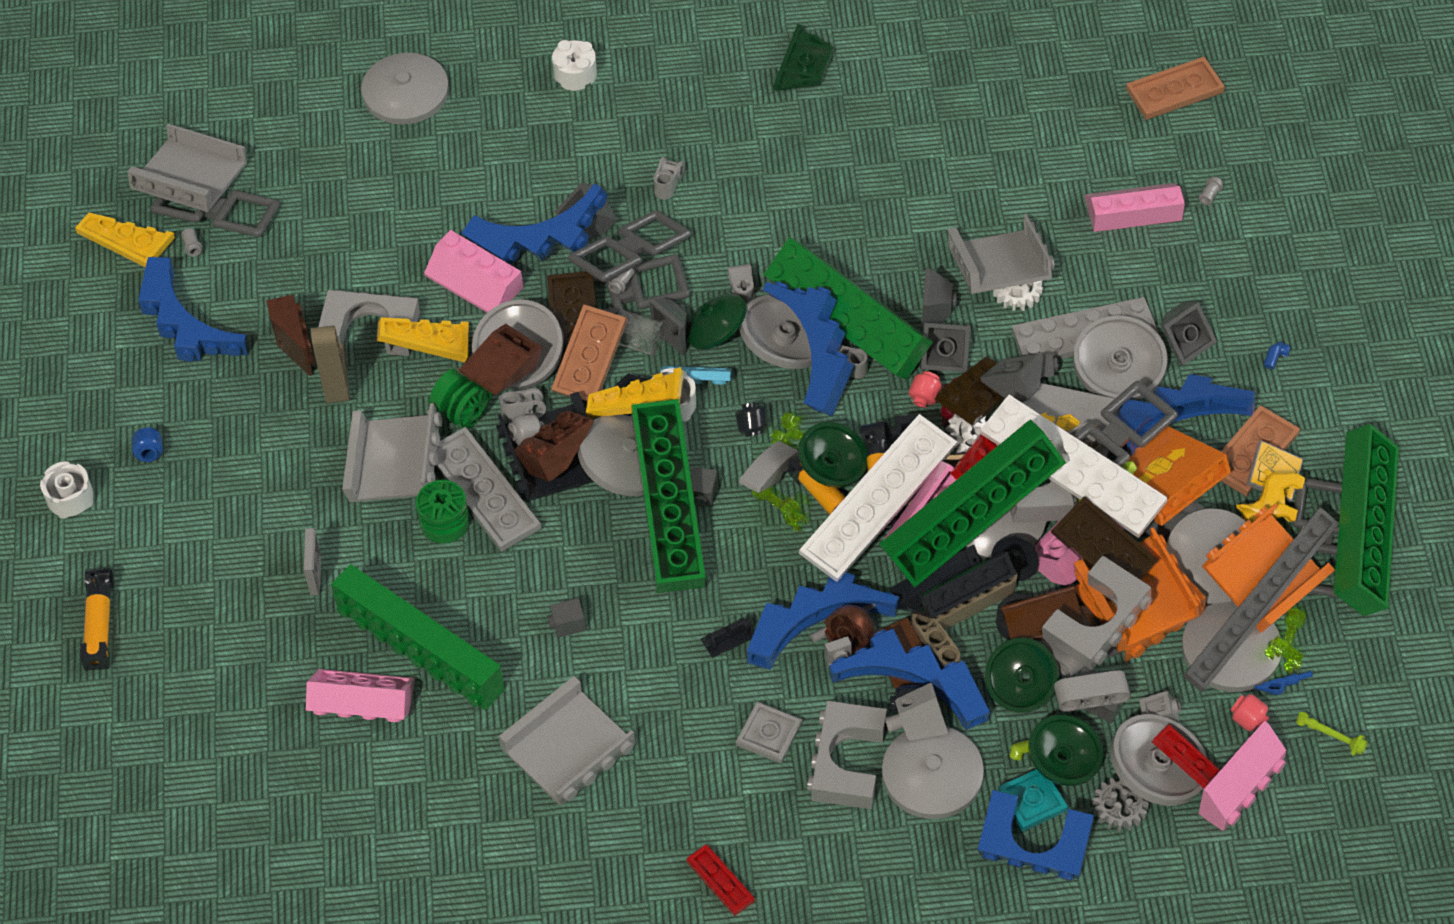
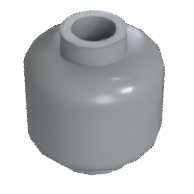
[508,414,544,446]

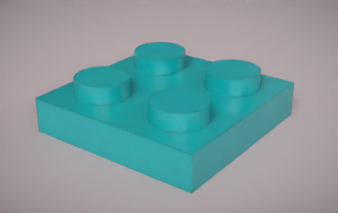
[998,769,1068,832]

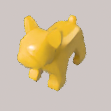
[1236,469,1305,523]

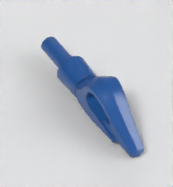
[1254,671,1313,695]

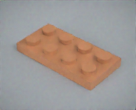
[1126,57,1225,120]
[551,304,628,403]
[1221,405,1300,497]

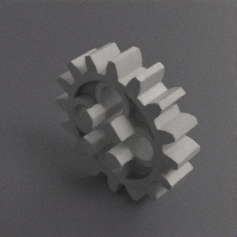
[1092,778,1149,832]

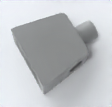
[885,683,948,741]

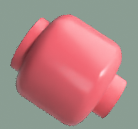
[908,371,942,408]
[1230,694,1269,732]

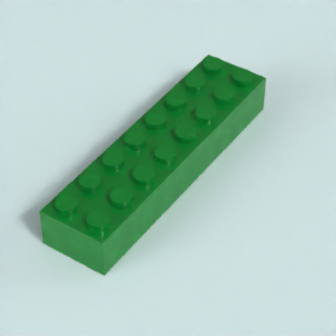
[763,237,933,380]
[631,399,706,593]
[879,419,1066,587]
[1334,424,1399,616]
[331,564,505,711]

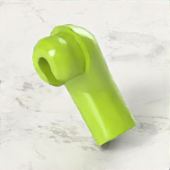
[1009,740,1029,761]

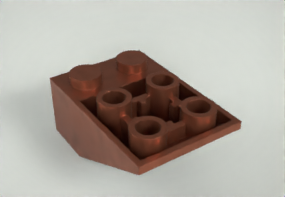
[266,294,315,376]
[459,324,542,395]
[514,411,594,482]

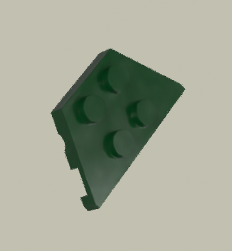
[773,24,833,91]

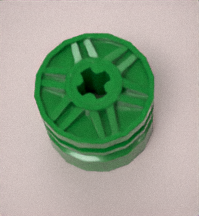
[429,367,492,429]
[416,480,470,544]

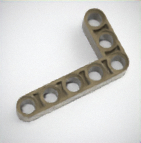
[311,325,350,404]
[912,566,1017,670]

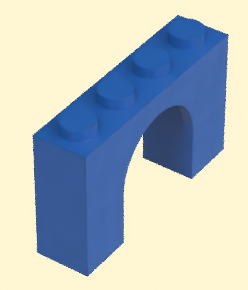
[978,790,1094,881]

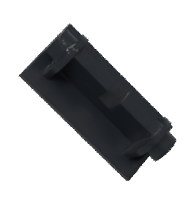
[701,618,754,658]

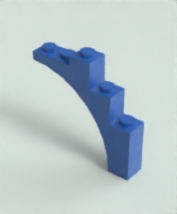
[461,184,608,265]
[138,257,249,362]
[763,281,854,417]
[1109,374,1255,456]
[747,571,899,670]
[829,629,990,730]

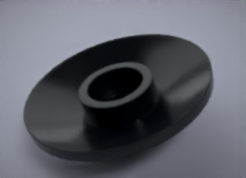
[991,535,1039,581]

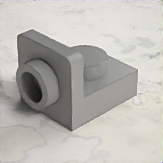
[825,636,851,667]
[1139,691,1181,722]

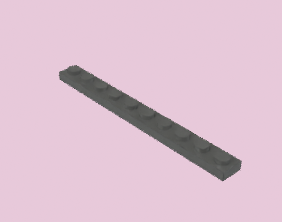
[1183,507,1339,693]

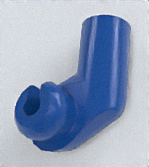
[1263,342,1291,369]

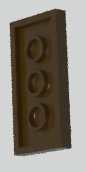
[547,271,596,361]
[935,356,1005,426]
[1051,496,1158,580]

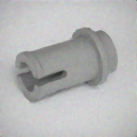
[1198,176,1223,205]
[181,228,202,257]
[608,268,634,294]

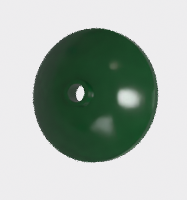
[687,294,747,350]
[798,422,867,488]
[985,638,1059,713]
[1028,715,1103,786]

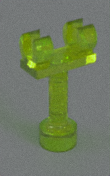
[770,413,804,446]
[751,486,807,532]
[1265,609,1306,674]

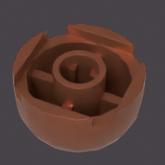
[824,605,874,655]

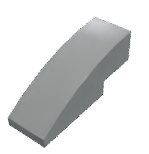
[739,441,798,493]

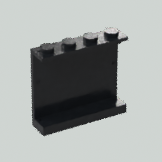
[496,392,594,502]
[890,545,1017,619]

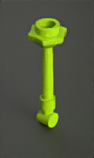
[1296,712,1368,756]

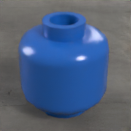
[132,428,163,462]

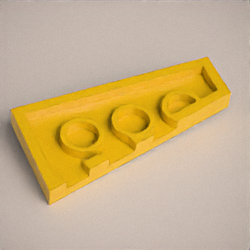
[75,213,175,268]
[377,317,469,363]
[586,367,684,418]

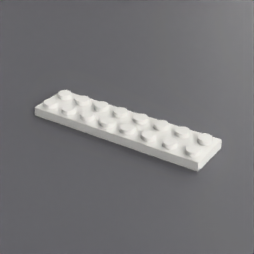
[980,395,1167,538]
[799,414,957,582]

